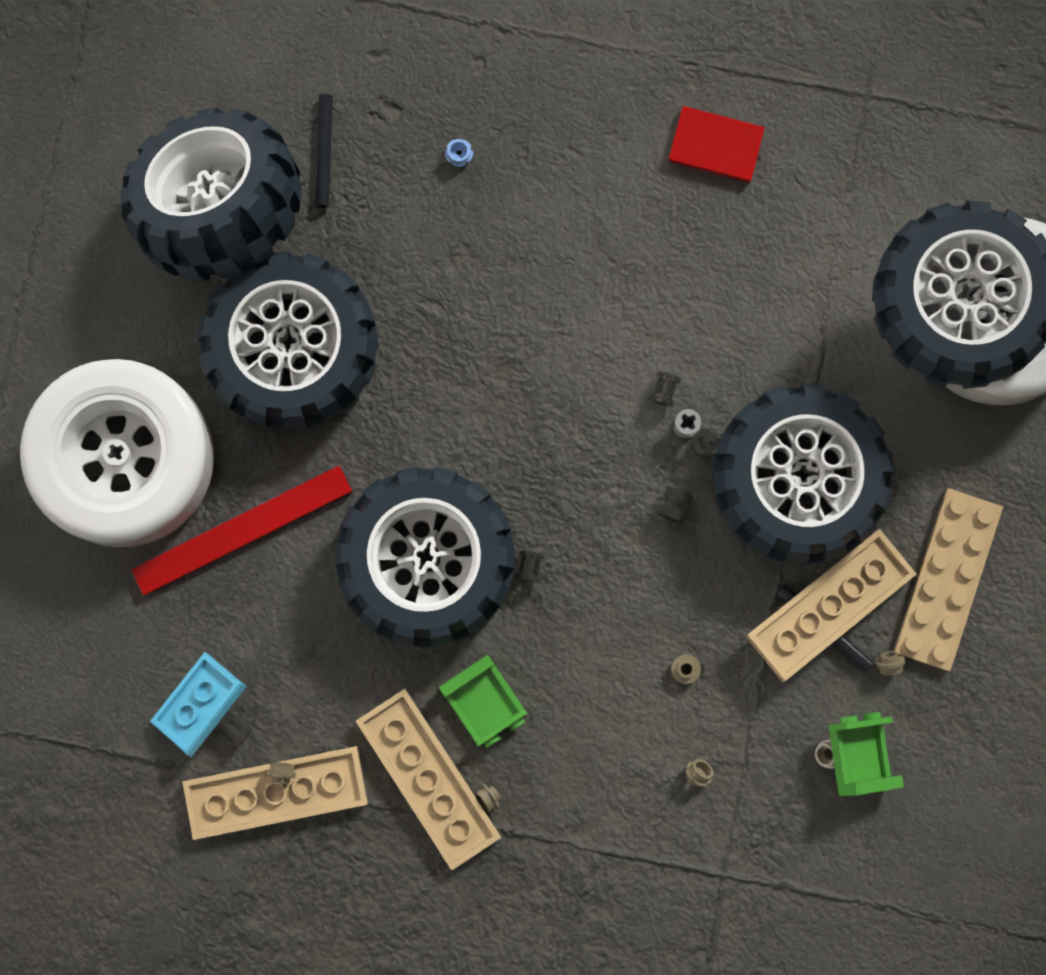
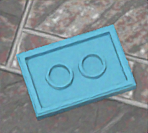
[150,652,247,757]

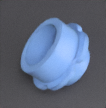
[445,139,473,167]

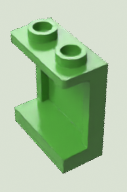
[439,655,527,748]
[828,712,904,796]

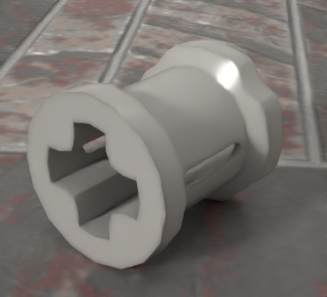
[673,409,701,438]

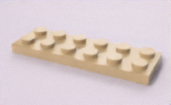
[893,488,1003,672]
[746,529,917,683]
[356,689,501,870]
[182,746,368,840]

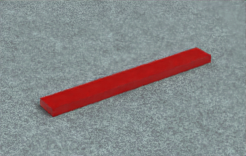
[131,465,353,596]

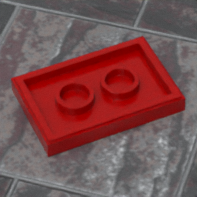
[668,106,765,183]

